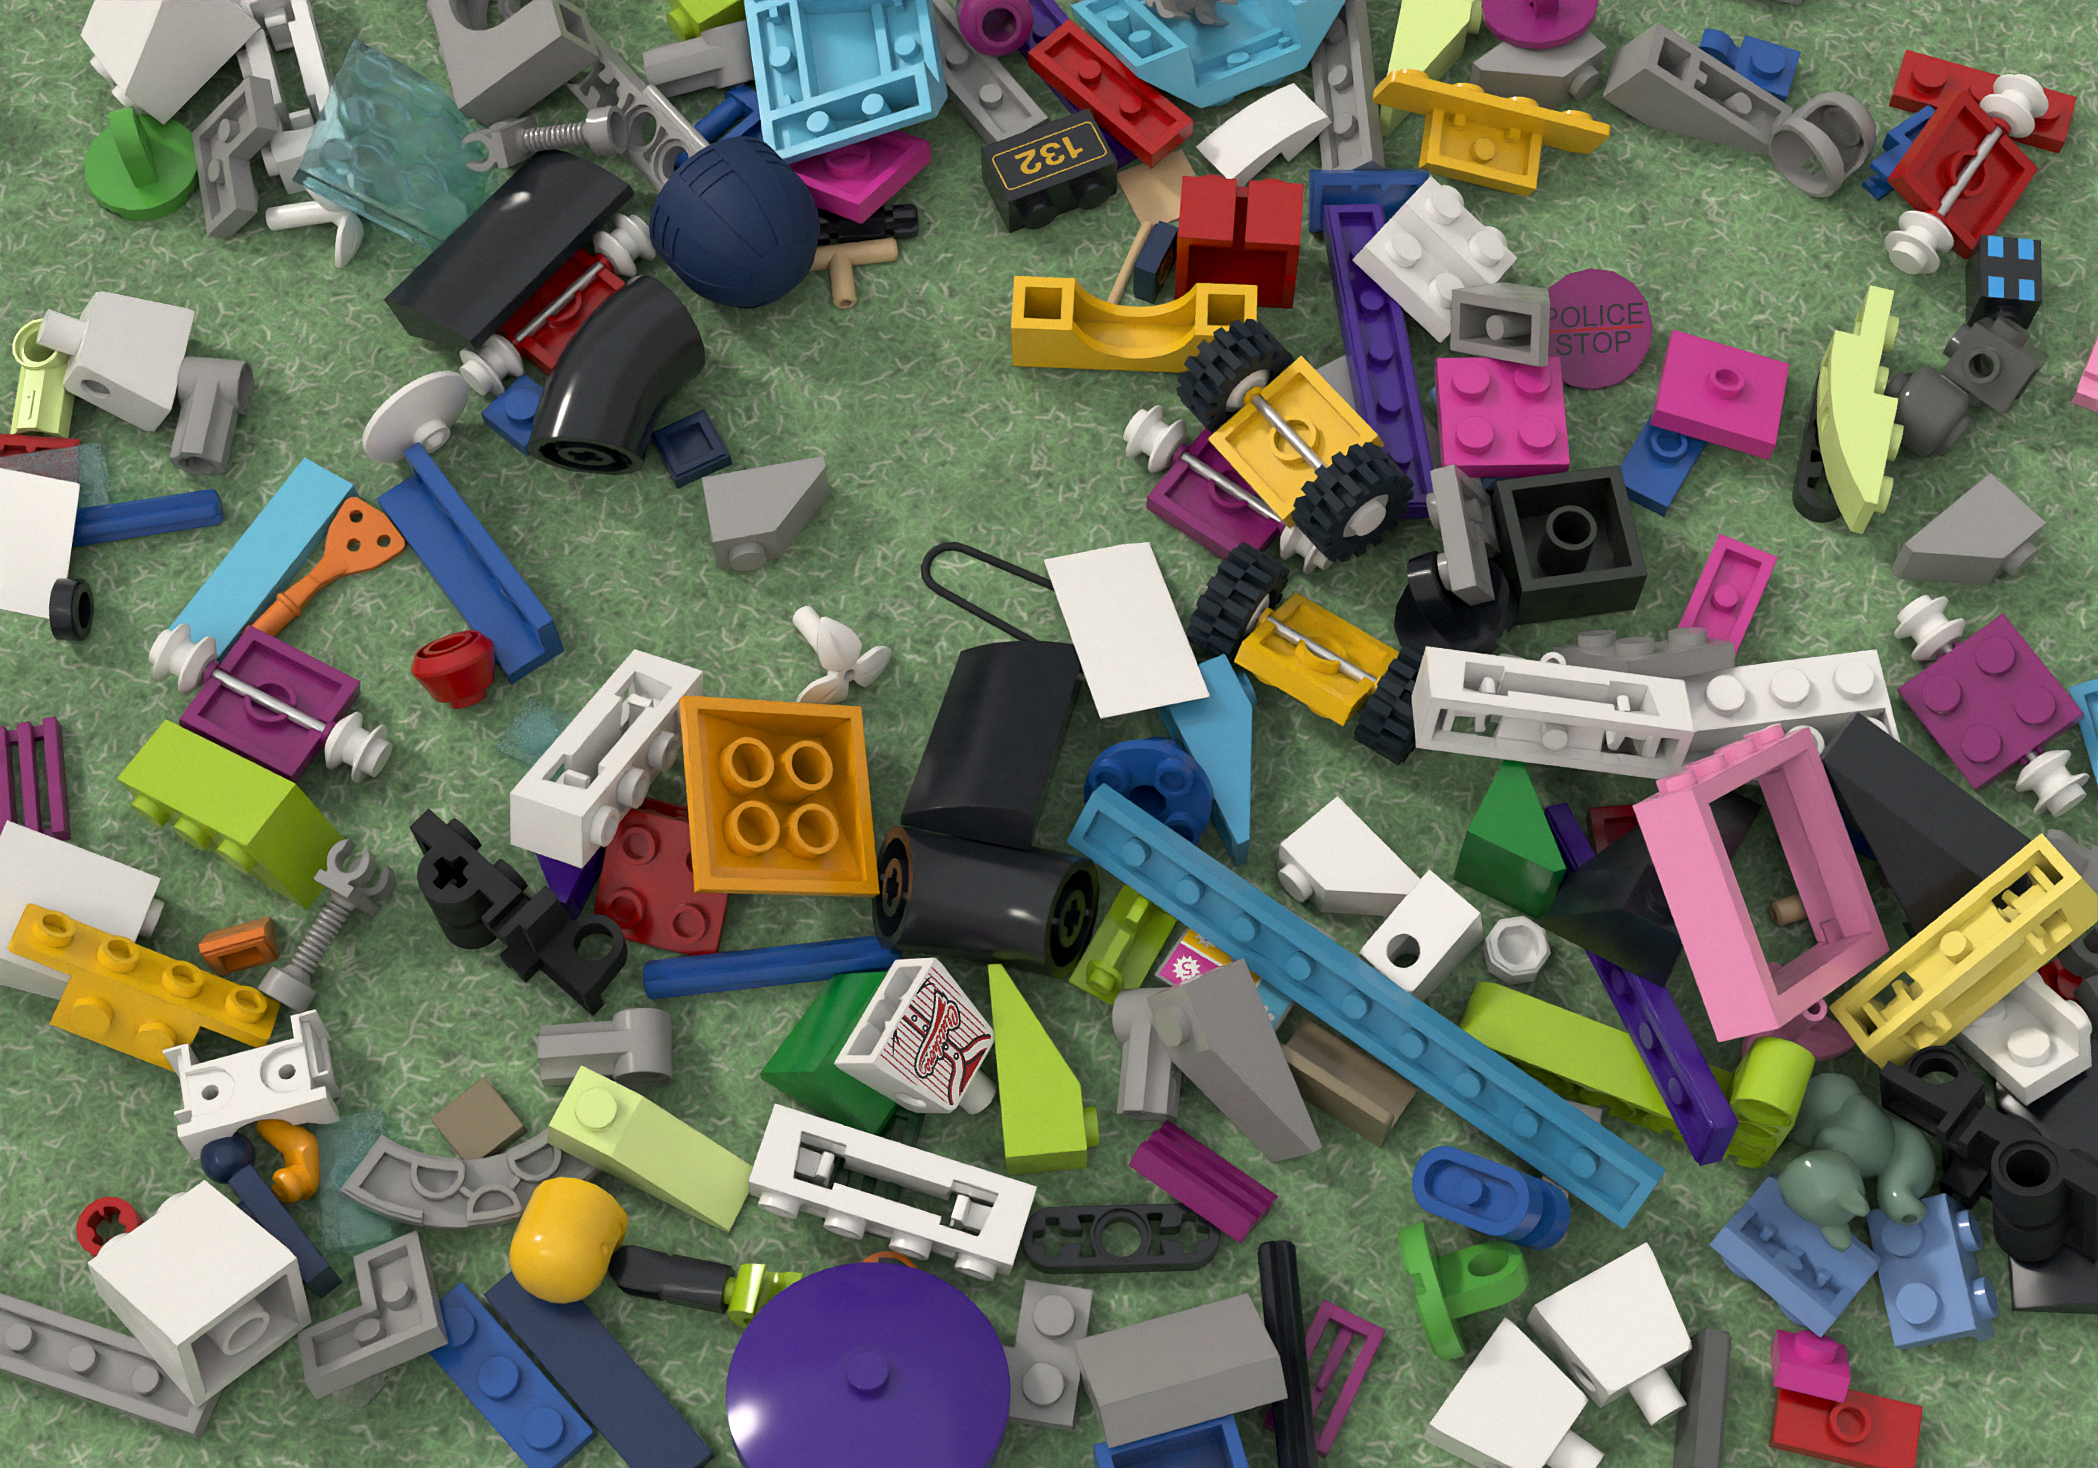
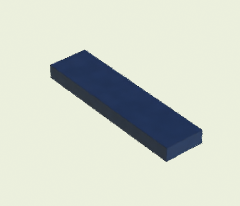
[483,1271,715,1468]

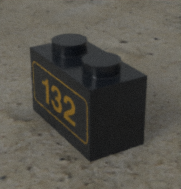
[981,108,1117,233]

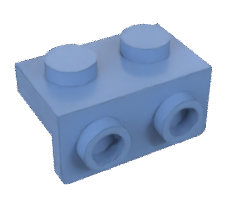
[1710,1173,1882,1338]
[1866,1193,1999,1350]

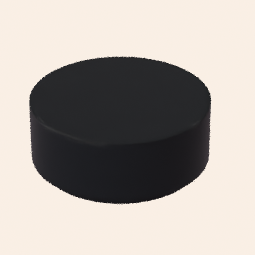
[49,578,94,641]

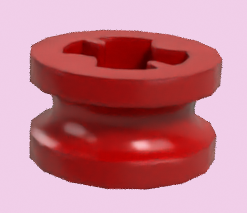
[76,1196,144,1258]

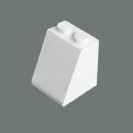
[81,0,261,125]
[0,820,165,1000]
[87,1180,312,1408]

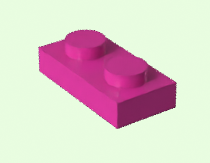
[1678,533,1778,655]

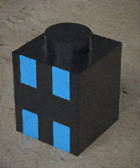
[1965,235,2042,330]

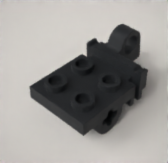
[410,808,628,1016]
[1879,1046,2098,1261]

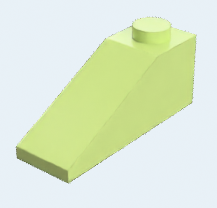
[1380,0,1482,137]
[547,1065,753,1233]

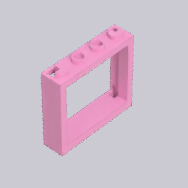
[1633,723,1890,1042]

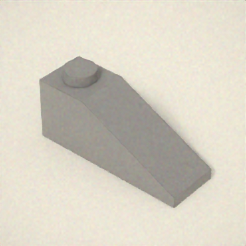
[1602,22,1793,156]
[1146,958,1323,1163]

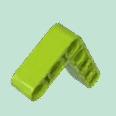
[1458,982,1815,1168]

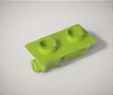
[1068,883,1178,1006]

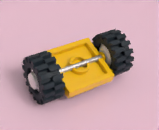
[1176,318,1414,562]
[1186,542,1426,765]

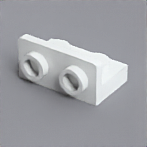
[1952,971,2092,1105]

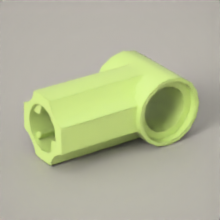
[10,318,75,438]

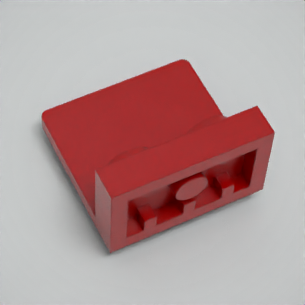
[593,797,731,956]

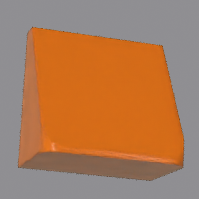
[198,916,280,977]

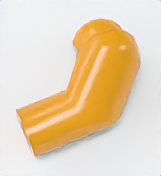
[256,1119,321,1204]

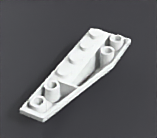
[1498,649,1900,786]

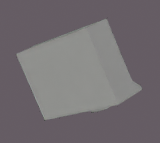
[1074,1293,1288,1448]

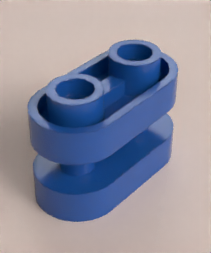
[1412,1146,1570,1250]

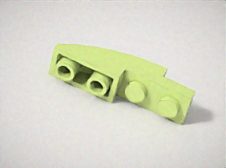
[1817,285,1904,534]

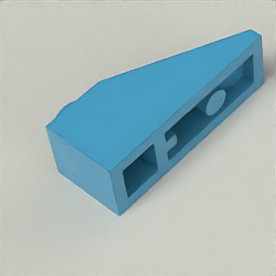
[1155,654,1257,867]

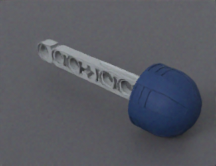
[498,0,820,309]

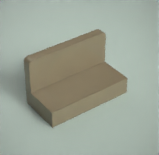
[1280,1017,1418,1148]

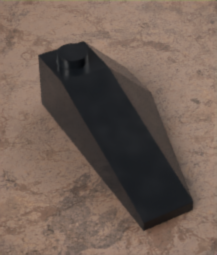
[1820,712,2033,939]
[1540,791,1762,988]

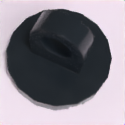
[1394,551,1518,655]

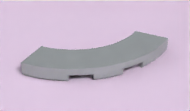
[340,1127,602,1230]

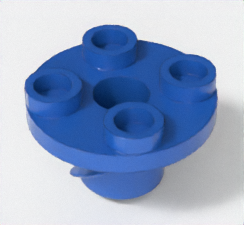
[1083,737,1214,846]

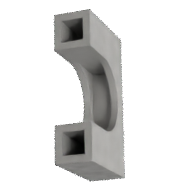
[426,0,600,127]

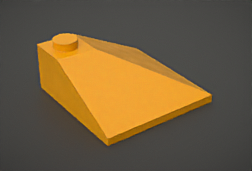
[679,695,880,897]

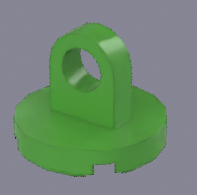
[84,106,200,221]
[1398,1221,1530,1362]

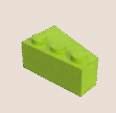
[117,719,353,910]

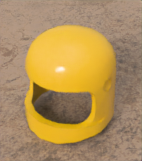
[509,1177,630,1304]

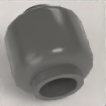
[1883,366,1974,458]

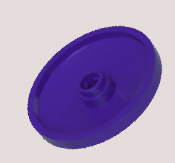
[726,1262,1010,1468]

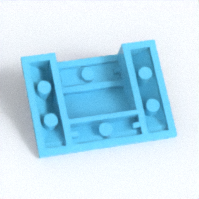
[744,0,948,164]
[1070,0,1346,109]

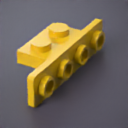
[1372,69,1611,196]
[7,903,281,1073]

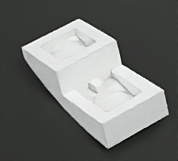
[1196,83,1332,187]

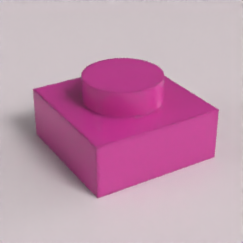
[1770,1329,1851,1403]

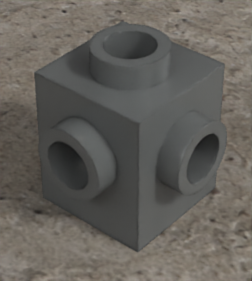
[1941,316,2049,414]

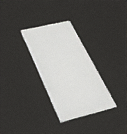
[1044,542,1210,719]

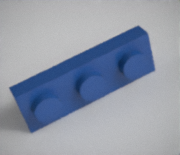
[428,1282,597,1468]

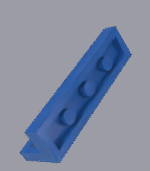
[376,442,564,684]

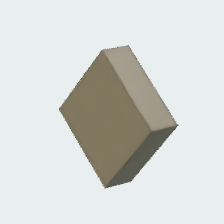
[430,1077,527,1160]

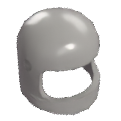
[1768,91,1876,197]

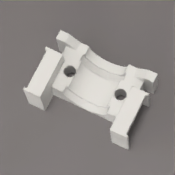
[162,1009,342,1160]

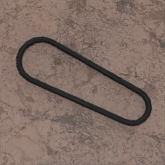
[921,542,1084,674]

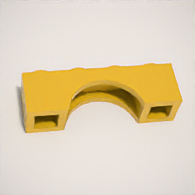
[1011,276,1258,373]

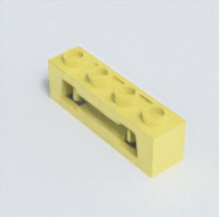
[1828,833,2098,1069]

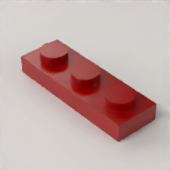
[1028,19,1193,169]
[1888,50,2077,154]

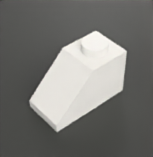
[1277,796,1420,916]

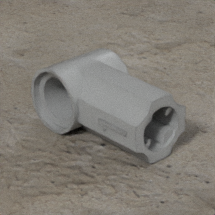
[642,20,755,98]
[169,356,254,477]
[1112,987,1182,1122]
[538,1008,673,1090]

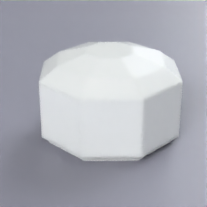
[1483,916,1551,985]

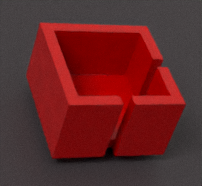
[1174,175,1304,309]

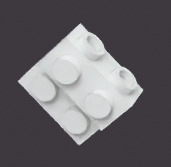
[1352,176,1517,343]

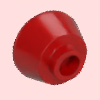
[410,630,495,709]

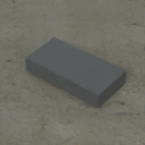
[1673,1327,1732,1468]

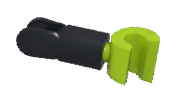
[608,1245,803,1329]

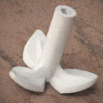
[266,170,367,268]
[792,606,892,705]

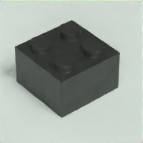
[1492,465,1648,626]

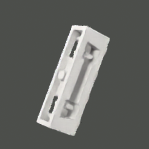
[236,0,356,195]
[1411,646,1695,779]
[510,649,703,868]
[748,1104,1037,1281]

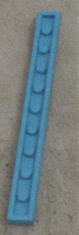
[1066,783,1666,1229]

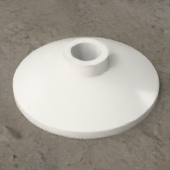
[362,371,470,463]

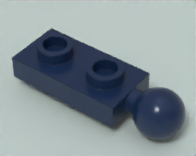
[200,1131,343,1299]

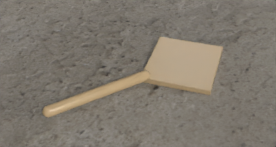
[1106,149,1197,305]

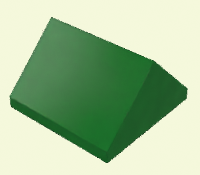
[1453,759,1566,919]
[760,971,899,1136]

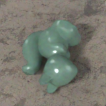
[1778,1073,1937,1253]

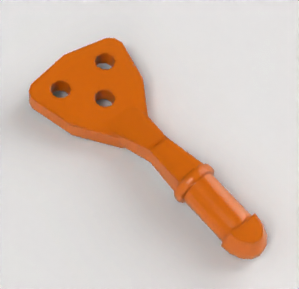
[241,497,407,637]

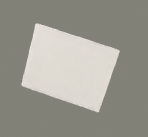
[0,468,80,619]

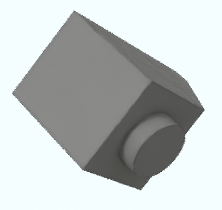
[1469,29,1606,110]
[1450,282,1550,367]
[702,456,830,571]
[1890,472,2046,586]

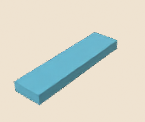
[169,457,358,663]

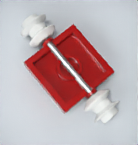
[1885,74,2049,275]
[459,212,656,396]

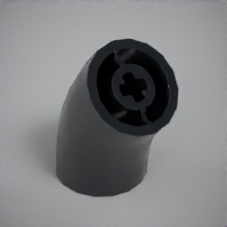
[527,274,705,475]
[872,826,1100,979]

